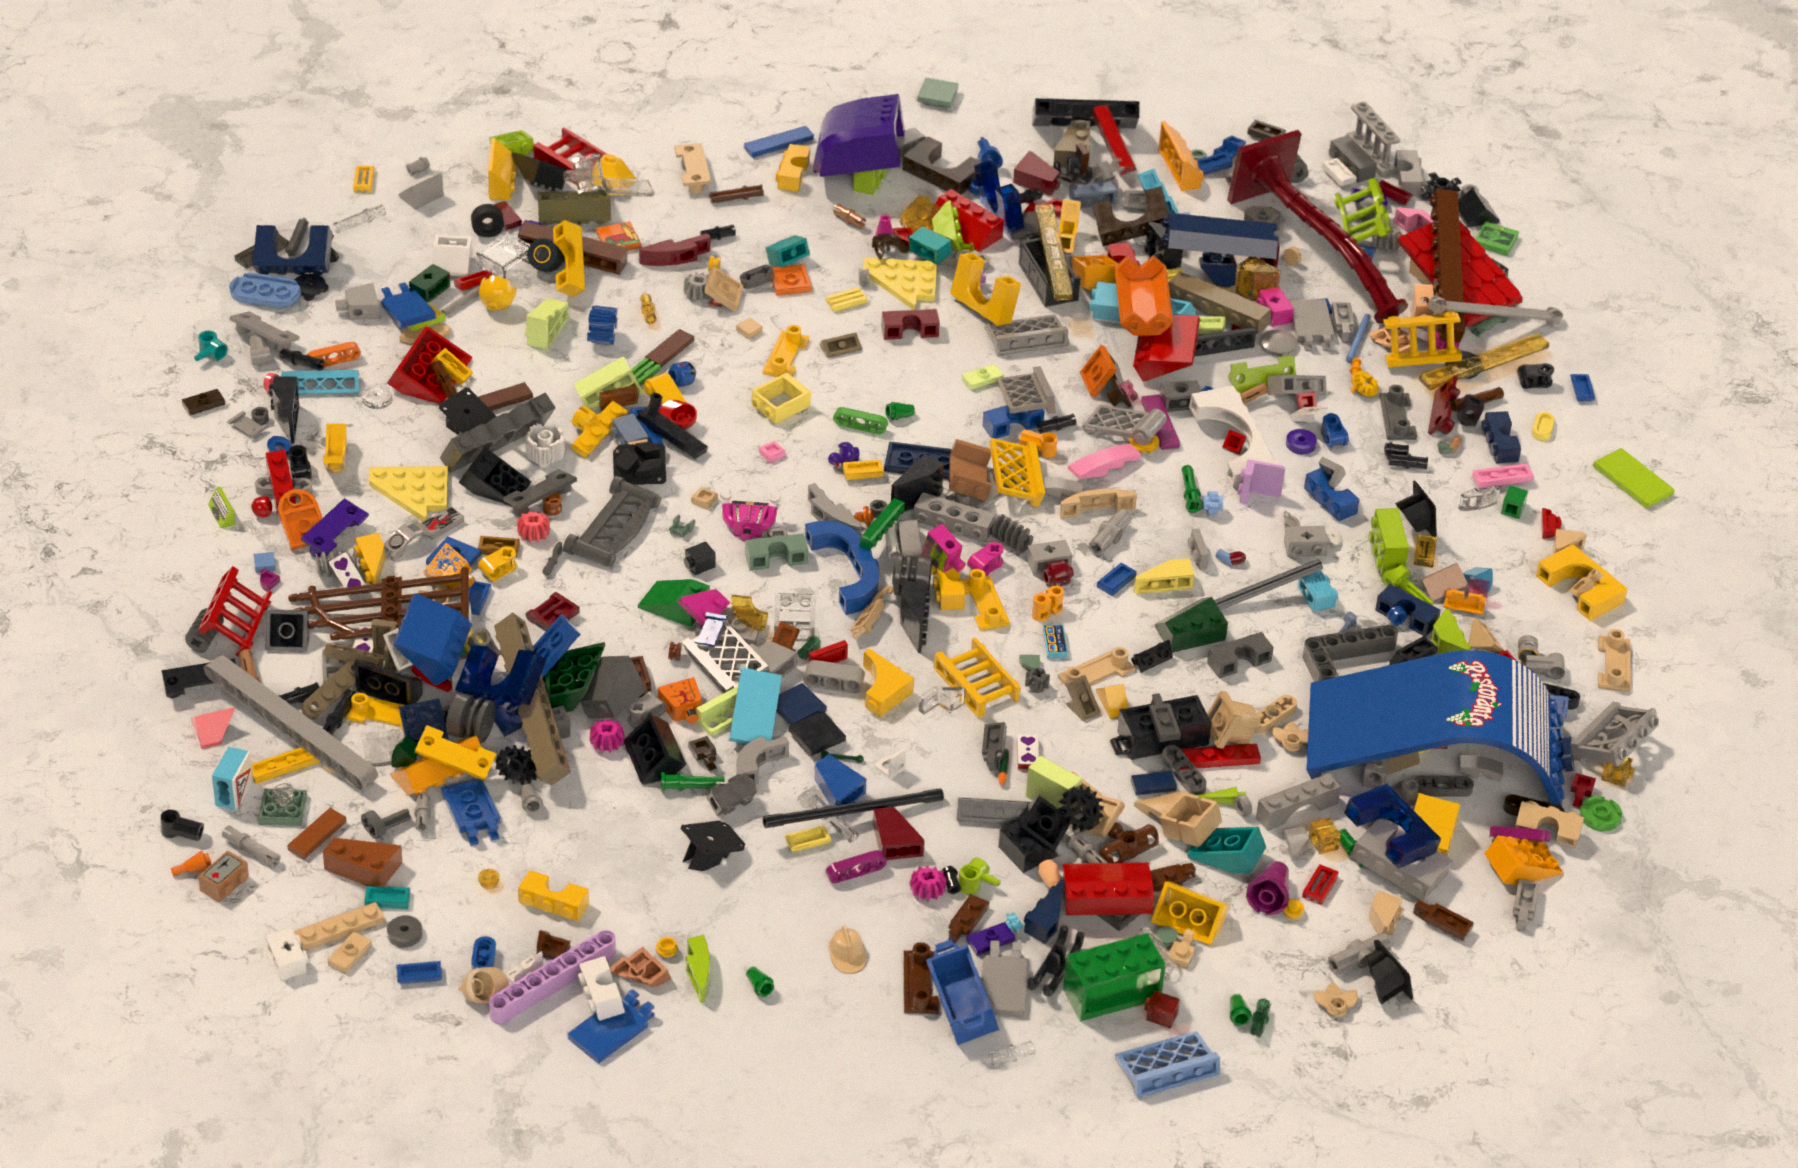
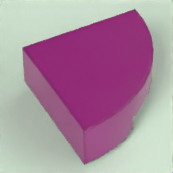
[260,569,280,592]

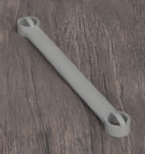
[1427,296,1564,325]

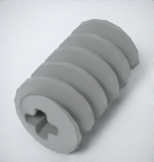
[316,550,357,577]

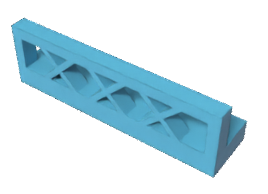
[282,370,359,395]

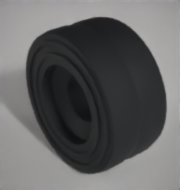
[471,204,504,238]

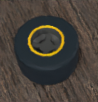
[528,238,563,272]

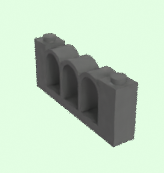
[440,392,556,473]

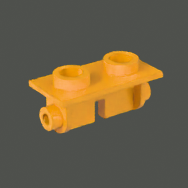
[1443,589,1486,615]

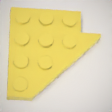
[864,257,937,310]
[369,466,448,522]

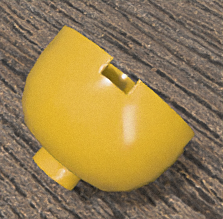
[478,276,517,311]

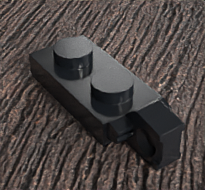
[1389,636,1439,665]

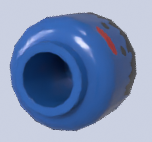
[668,361,696,387]

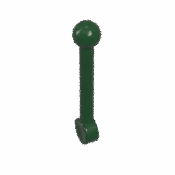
[821,751,864,763]

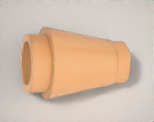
[1038,860,1061,889]

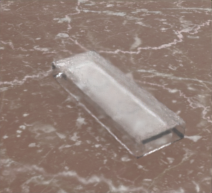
[601,178,655,197]

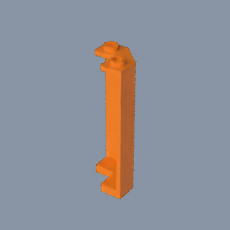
[1114,255,1173,336]

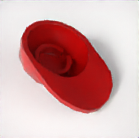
[658,400,697,429]

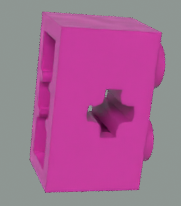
[1256,287,1294,327]

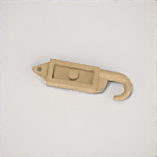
[850,586,894,640]

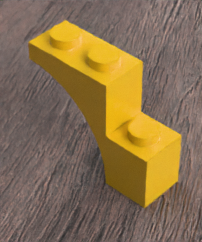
[323,423,347,473]

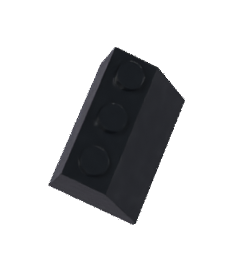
[354,659,423,705]
[624,714,686,785]

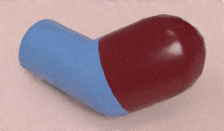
[1216,549,1246,566]

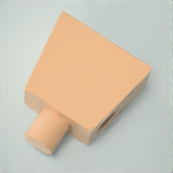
[1410,284,1434,328]

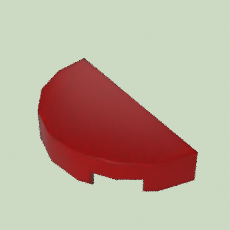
[1541,508,1562,538]

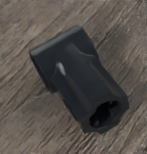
[160,809,204,841]

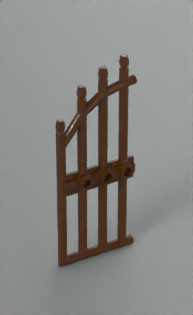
[288,567,469,641]

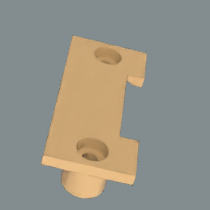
[674,143,711,193]
[1598,629,1631,692]
[1058,647,1135,686]

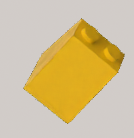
[1405,793,1460,856]

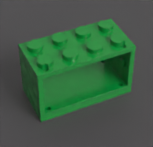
[1063,933,1166,1022]

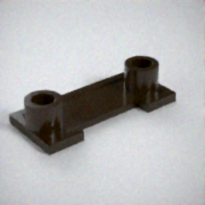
[1107,352,1132,408]

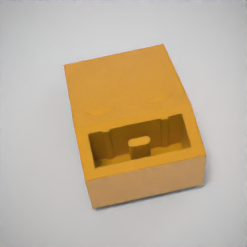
[1484,835,1563,885]

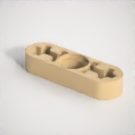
[1254,695,1297,734]

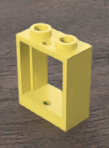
[751,373,811,424]

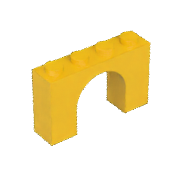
[950,252,1021,326]
[1536,544,1628,621]

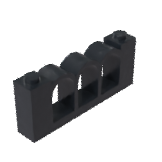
[1032,98,1140,129]

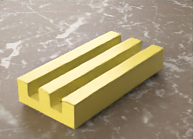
[826,287,867,312]

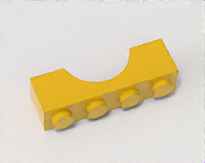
[553,220,585,297]

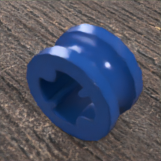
[1387,606,1408,626]

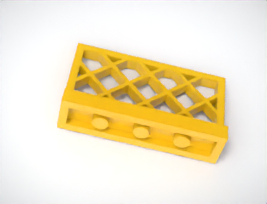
[989,438,1046,507]

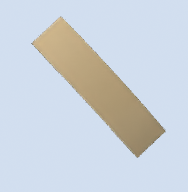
[1060,489,1137,519]

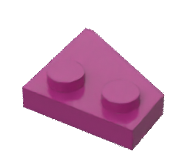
[678,589,730,627]

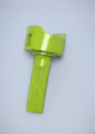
[1381,563,1434,605]

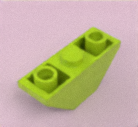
[932,200,963,252]
[1431,609,1471,654]

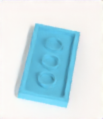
[729,667,782,745]

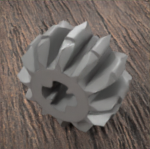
[1372,227,1402,251]
[683,272,710,302]

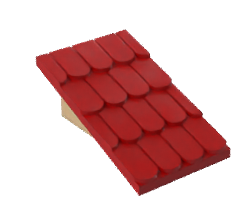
[1398,220,1523,327]

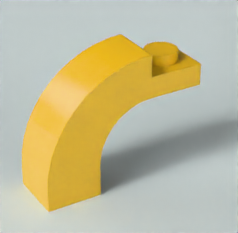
[1056,199,1081,254]

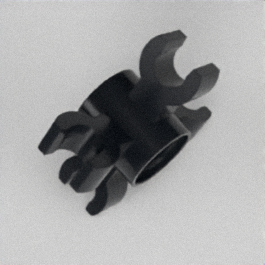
[1421,172,1462,200]

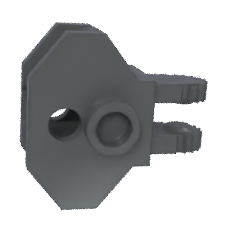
[1244,206,1280,231]

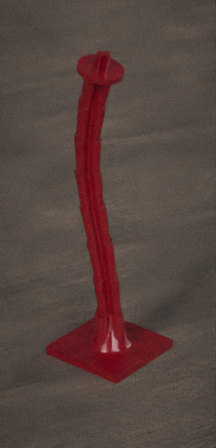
[1227,130,1408,324]

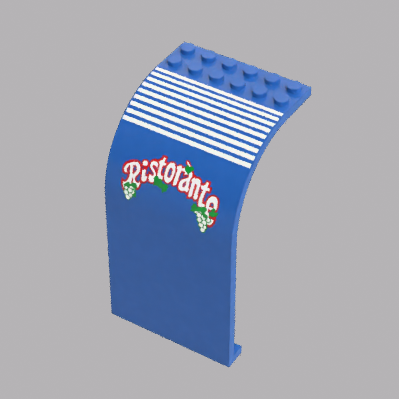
[1306,650,1565,807]

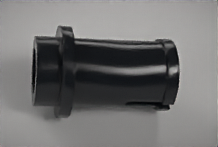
[1384,441,1409,457]
[942,866,961,894]

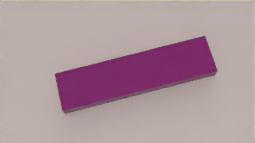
[1141,394,1180,450]

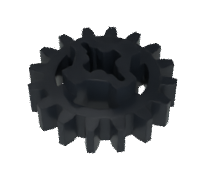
[495,745,537,785]
[1058,785,1104,832]

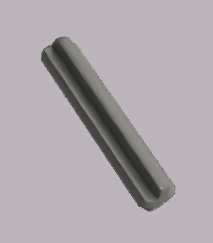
[285,218,309,257]

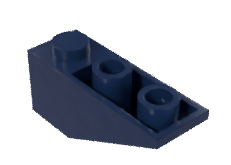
[1023,879,1064,944]

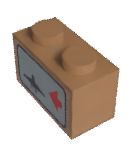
[198,851,249,902]

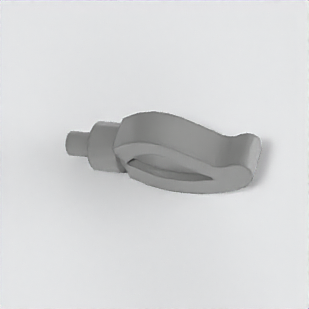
[1284,511,1300,527]

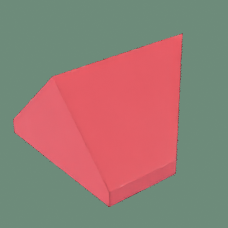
[191,707,235,748]

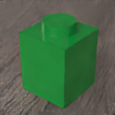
[1501,485,1528,519]

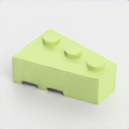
[525,298,569,350]
[574,356,644,409]

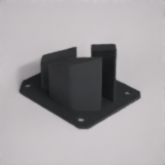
[439,387,497,435]
[613,441,666,485]
[1395,480,1437,537]
[680,820,745,871]
[1366,940,1413,1005]

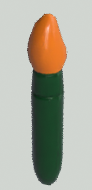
[998,748,1009,786]

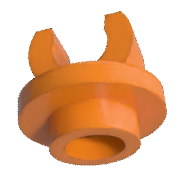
[853,506,874,526]

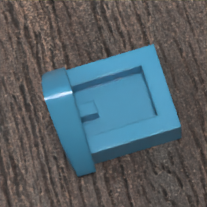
[1463,567,1493,592]

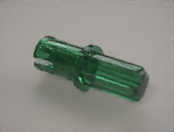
[1250,999,1271,1037]

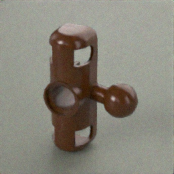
[1100,822,1159,863]

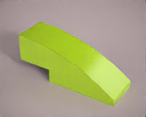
[686,934,710,1003]

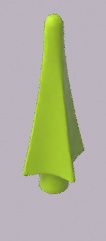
[1196,786,1246,806]

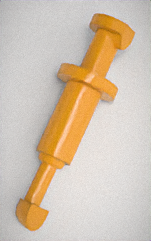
[1350,358,1362,393]

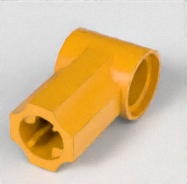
[1019,429,1057,458]

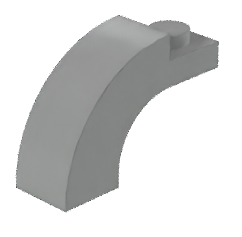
[736,736,789,785]

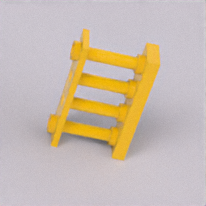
[1383,311,1462,368]
[934,637,1021,718]

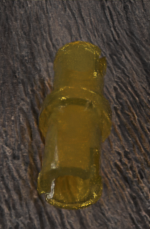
[640,294,657,324]

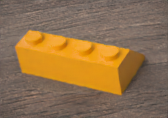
[1158,121,1204,191]
[390,736,481,796]

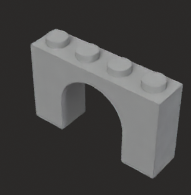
[1351,817,1453,901]

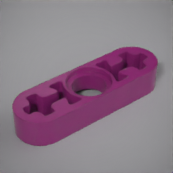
[1489,826,1551,842]
[825,850,887,883]

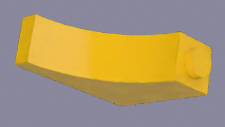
[863,648,914,717]

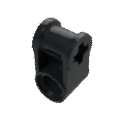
[1517,363,1554,389]
[289,445,312,479]

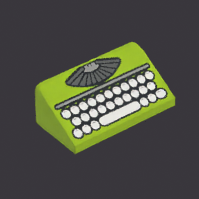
[208,486,235,528]

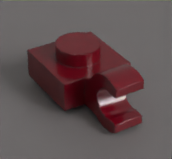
[1570,773,1596,808]

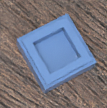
[254,552,276,572]

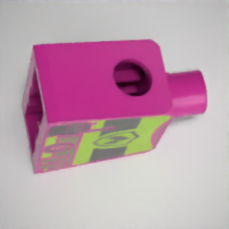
[922,524,966,572]

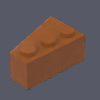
[323,838,403,887]

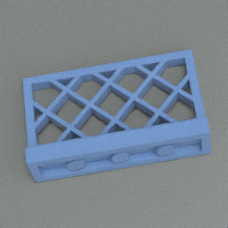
[1115,1031,1220,1098]

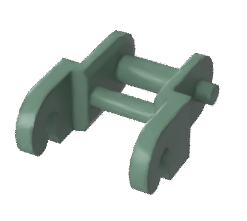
[669,515,696,538]

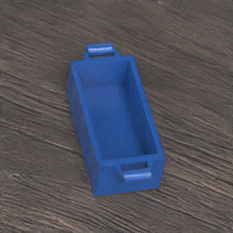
[926,939,999,1045]

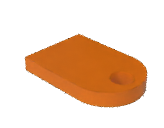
[278,489,323,551]

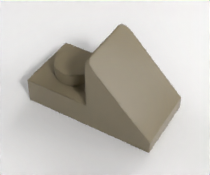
[1065,675,1101,721]

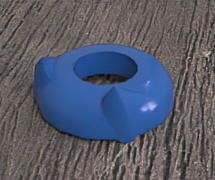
[267,436,292,455]

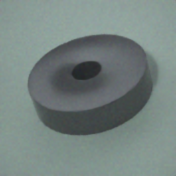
[387,915,423,948]

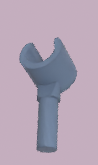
[1338,611,1357,633]

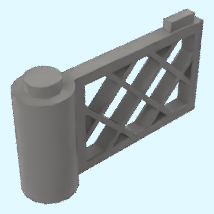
[1082,405,1167,445]

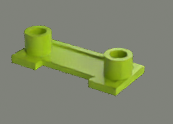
[1228,355,1296,393]

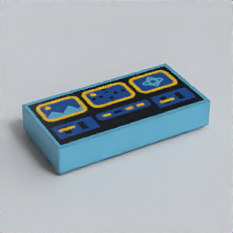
[1043,625,1068,658]

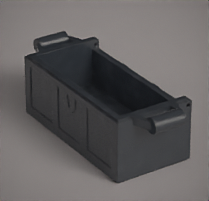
[1018,231,1081,307]
[1110,695,1212,760]

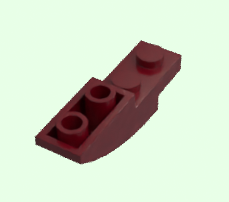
[639,233,711,266]

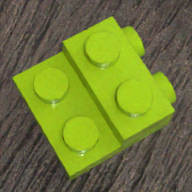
[489,130,534,155]

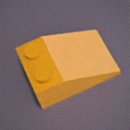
[1070,254,1118,291]

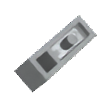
[1267,375,1327,396]

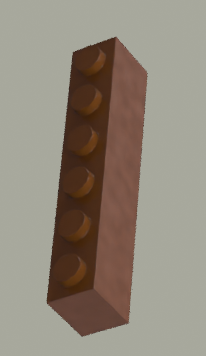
[517,221,628,275]

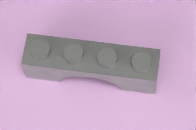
[1256,773,1341,831]

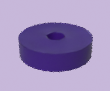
[1286,429,1317,455]

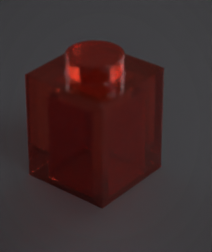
[1144,990,1180,1029]

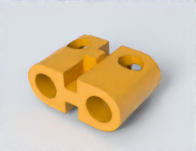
[1032,586,1064,621]

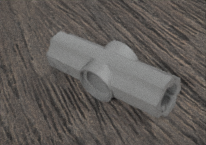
[1088,509,1132,556]
[1328,933,1392,974]

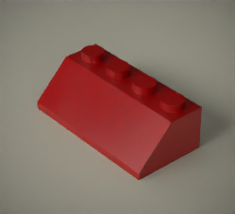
[926,189,1004,252]

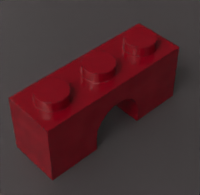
[881,309,940,340]

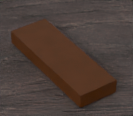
[645,329,694,368]
[478,382,533,411]

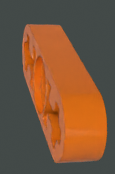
[307,342,361,369]

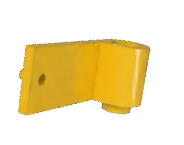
[643,372,687,405]

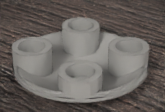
[1261,330,1297,356]

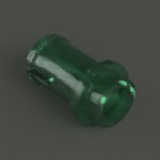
[797,635,821,660]

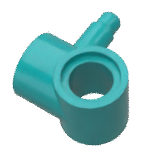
[194,330,228,361]

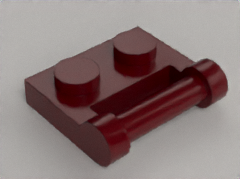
[525,592,580,630]

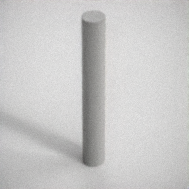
[441,285,480,316]

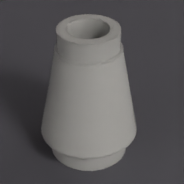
[521,784,543,813]

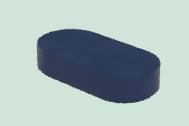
[1563,737,1574,772]

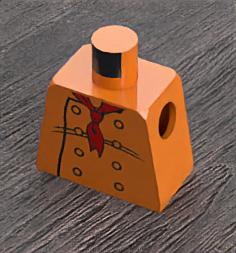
[658,677,702,724]

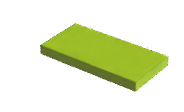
[1593,448,1675,509]

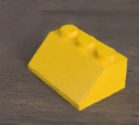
[488,139,517,200]
[1151,881,1230,945]

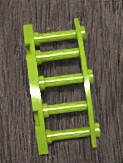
[1334,178,1391,243]

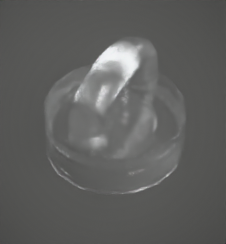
[272,783,295,807]

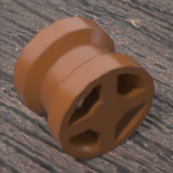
[542,492,562,516]

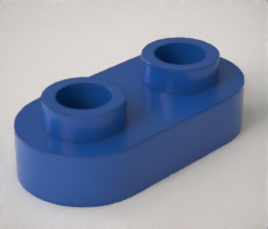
[471,936,496,969]

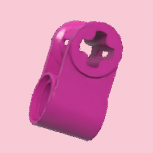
[967,542,1004,576]

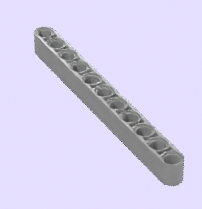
[204,655,378,790]

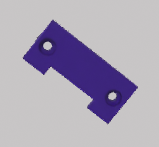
[301,498,369,557]

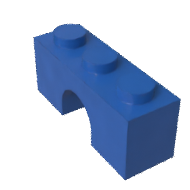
[982,400,1044,439]
[1304,468,1360,521]

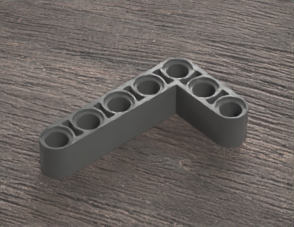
[1302,625,1398,682]

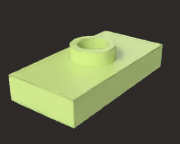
[1198,317,1226,334]
[962,364,1004,390]

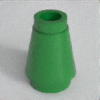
[885,402,915,420]
[746,967,774,997]
[1230,994,1252,1026]

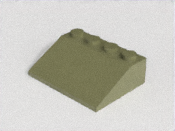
[538,191,611,224]

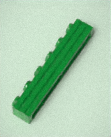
[859,498,905,551]

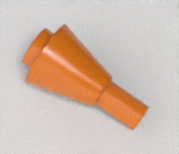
[171,851,212,876]

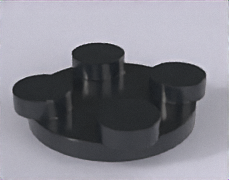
[295,273,329,301]

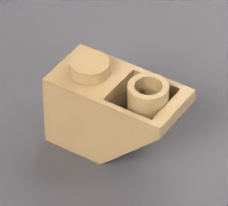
[1368,890,1404,936]

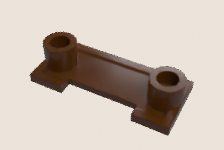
[903,942,939,1014]

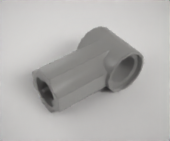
[250,333,271,365]
[1524,653,1565,680]

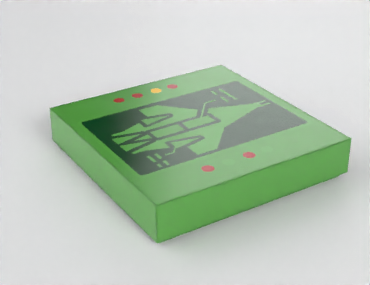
[1476,221,1519,256]

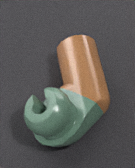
[1437,436,1462,454]

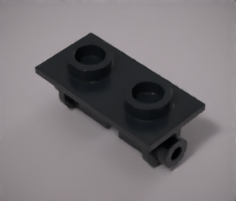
[1131,640,1173,673]

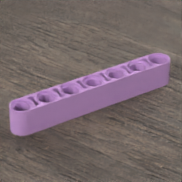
[489,930,616,1024]

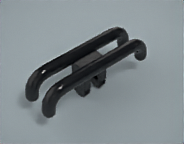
[1053,155,1093,185]
[1027,925,1085,997]

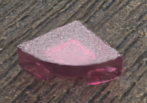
[1122,379,1138,401]

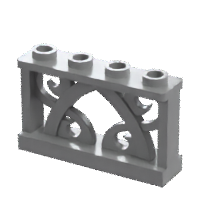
[1571,702,1659,767]

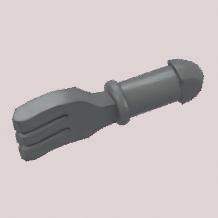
[542,542,563,576]

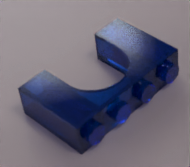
[974,160,1025,233]
[455,645,546,706]
[1344,784,1441,869]

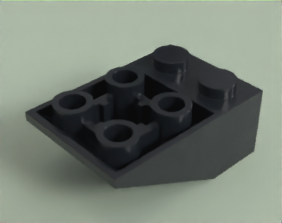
[458,447,532,506]
[900,581,930,653]

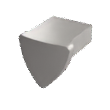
[1318,457,1346,488]

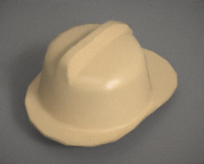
[829,925,866,974]
[458,967,509,1004]

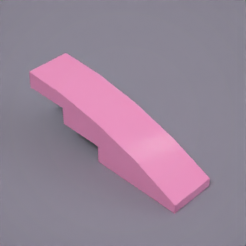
[1067,443,1141,479]

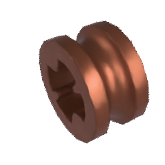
[668,642,682,661]

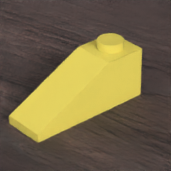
[1134,558,1195,594]

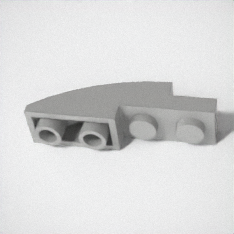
[808,483,863,535]

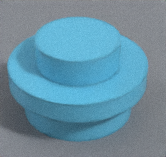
[1005,912,1024,933]

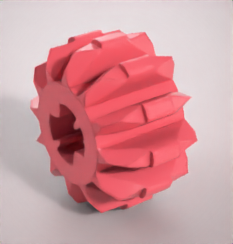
[517,510,550,543]

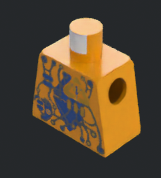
[423,543,475,589]

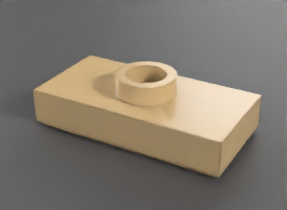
[327,932,372,973]

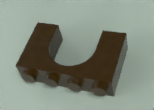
[902,136,985,195]
[1093,186,1168,246]

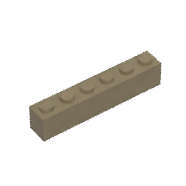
[1168,271,1271,334]

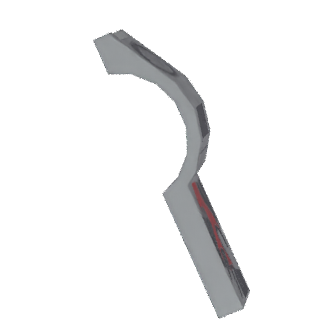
[384,507,464,561]

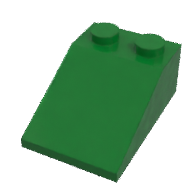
[638,579,710,627]

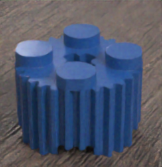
[587,305,618,345]

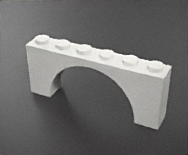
[1189,385,1278,488]

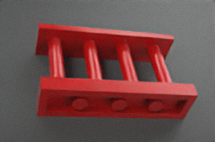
[533,127,607,189]
[198,566,273,657]

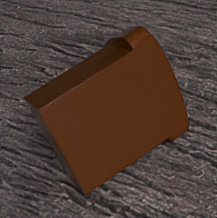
[536,930,571,959]

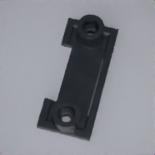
[161,658,236,698]

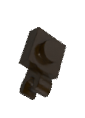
[688,736,717,771]

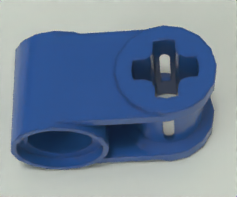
[1321,413,1349,448]

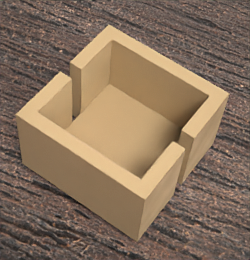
[1159,792,1222,847]

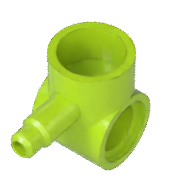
[959,858,1001,895]

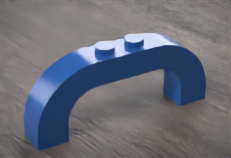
[805,521,880,615]

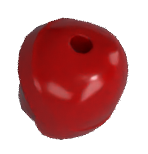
[251,496,273,518]

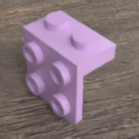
[1237,459,1285,504]

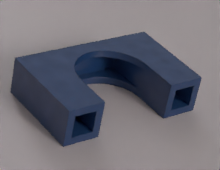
[252,225,333,275]

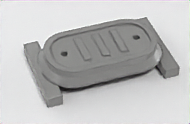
[227,411,267,438]

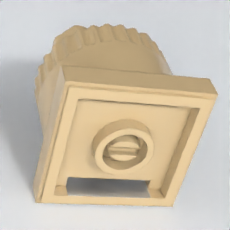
[1207,690,1260,749]

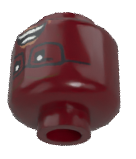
[1043,560,1074,587]

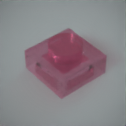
[1466,577,1490,600]

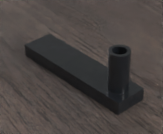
[637,393,708,459]

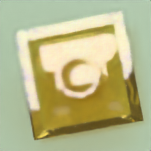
[899,195,941,233]

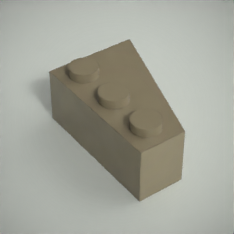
[1053,120,1090,168]

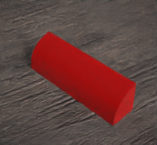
[1093,105,1136,176]

